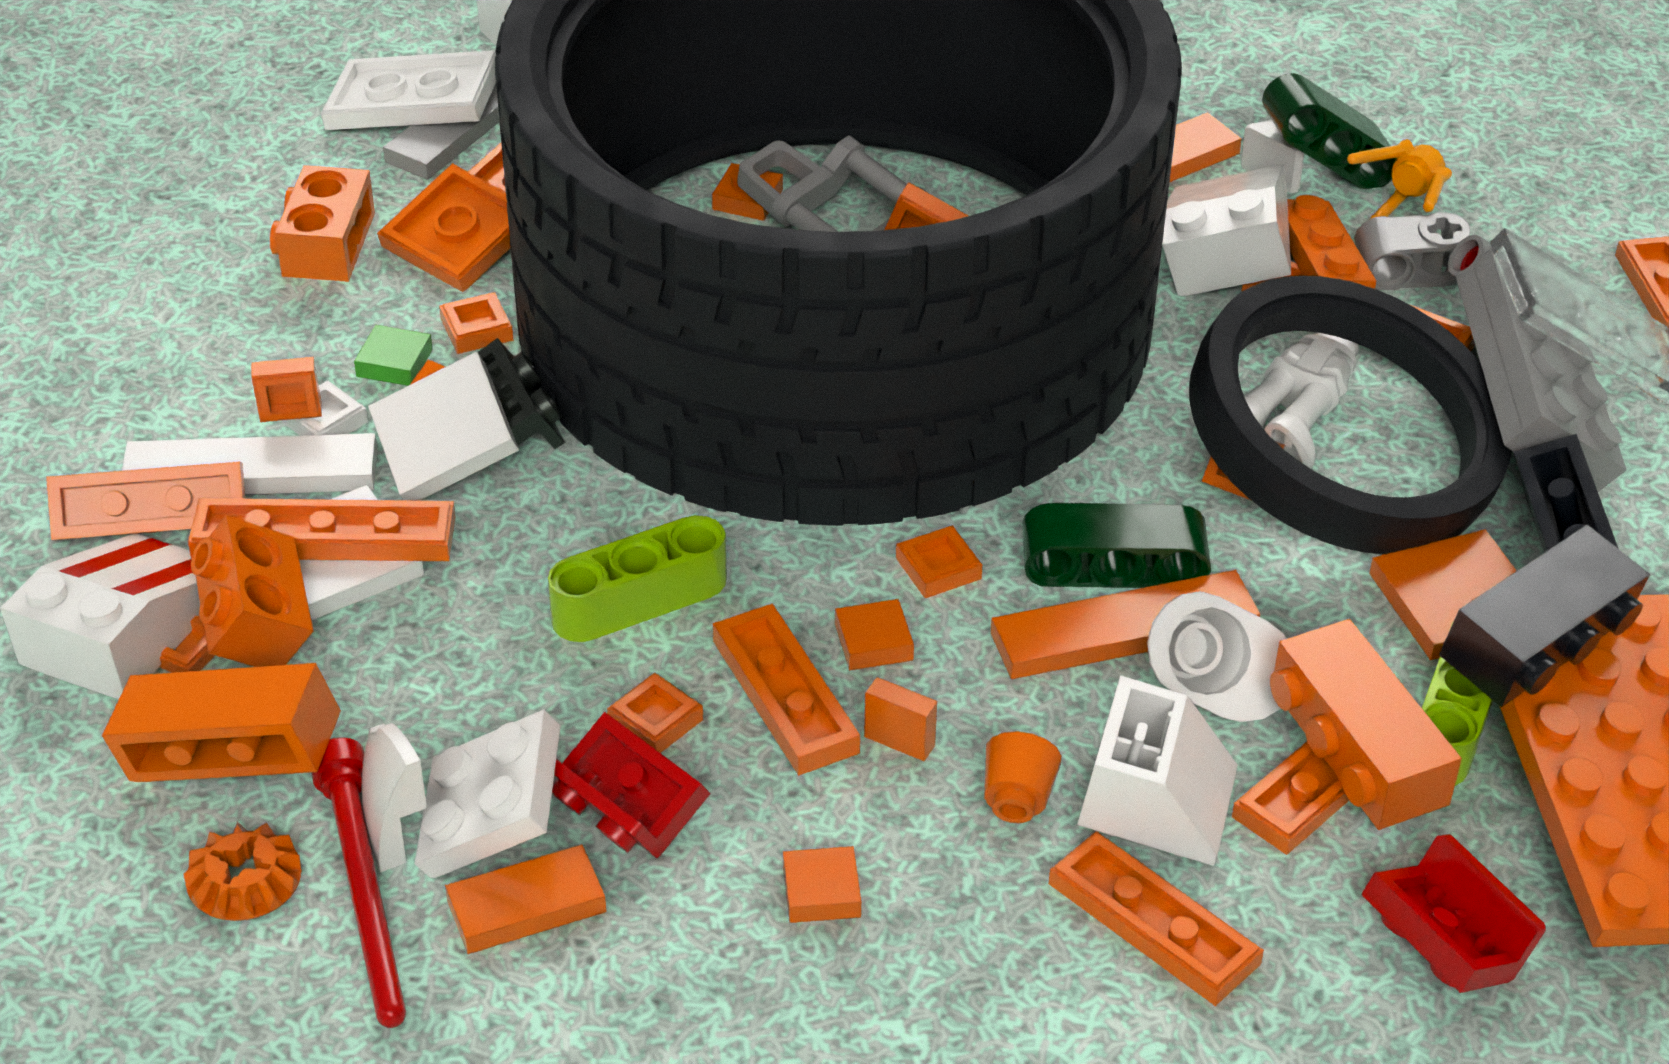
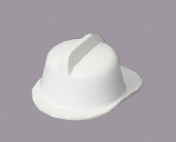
[1147,591,1287,722]

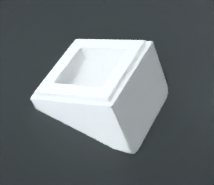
[1241,120,1304,193]

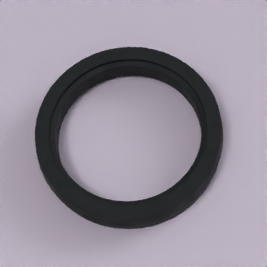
[1189,276,1512,555]

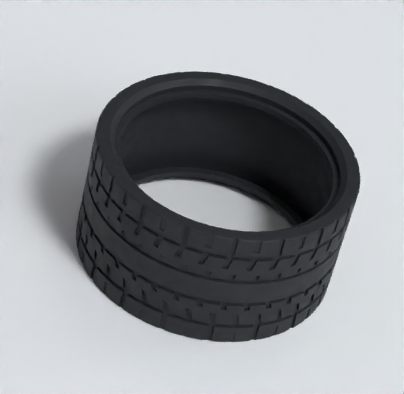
[495,0,1182,526]

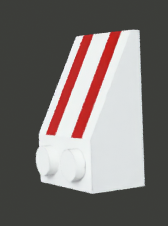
[0,533,200,700]

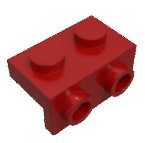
[552,712,711,859]
[1361,834,1546,993]

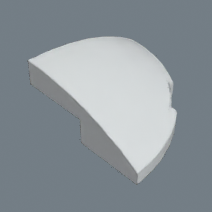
[361,723,427,872]

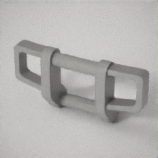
[737,135,930,232]

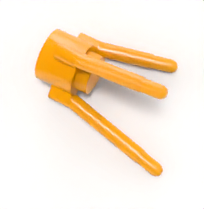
[1347,139,1452,220]

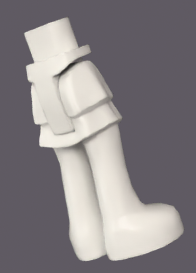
[1244,332,1359,469]

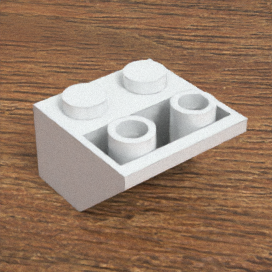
[1077,675,1238,866]

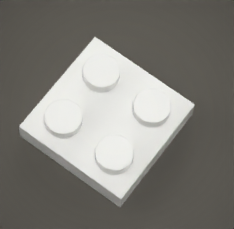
[414,709,561,878]

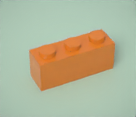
[1270,618,1462,830]
[102,663,341,782]

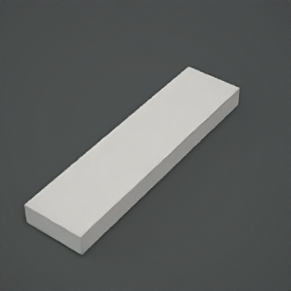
[122,433,377,495]

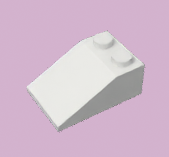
[1162,164,1291,296]

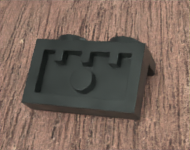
[478,338,565,466]

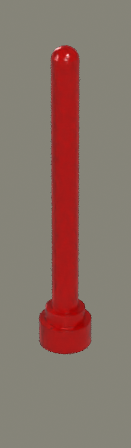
[311,737,406,1028]

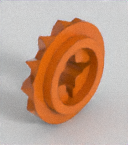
[183,821,302,921]

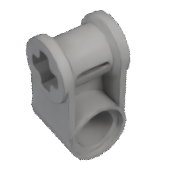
[1354,212,1470,290]

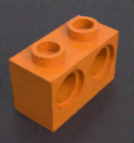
[270,165,375,282]
[191,515,313,667]

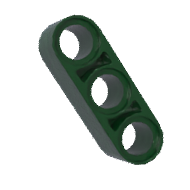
[1262,73,1397,189]
[1022,503,1211,588]

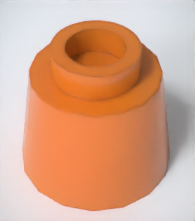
[984,731,1062,823]

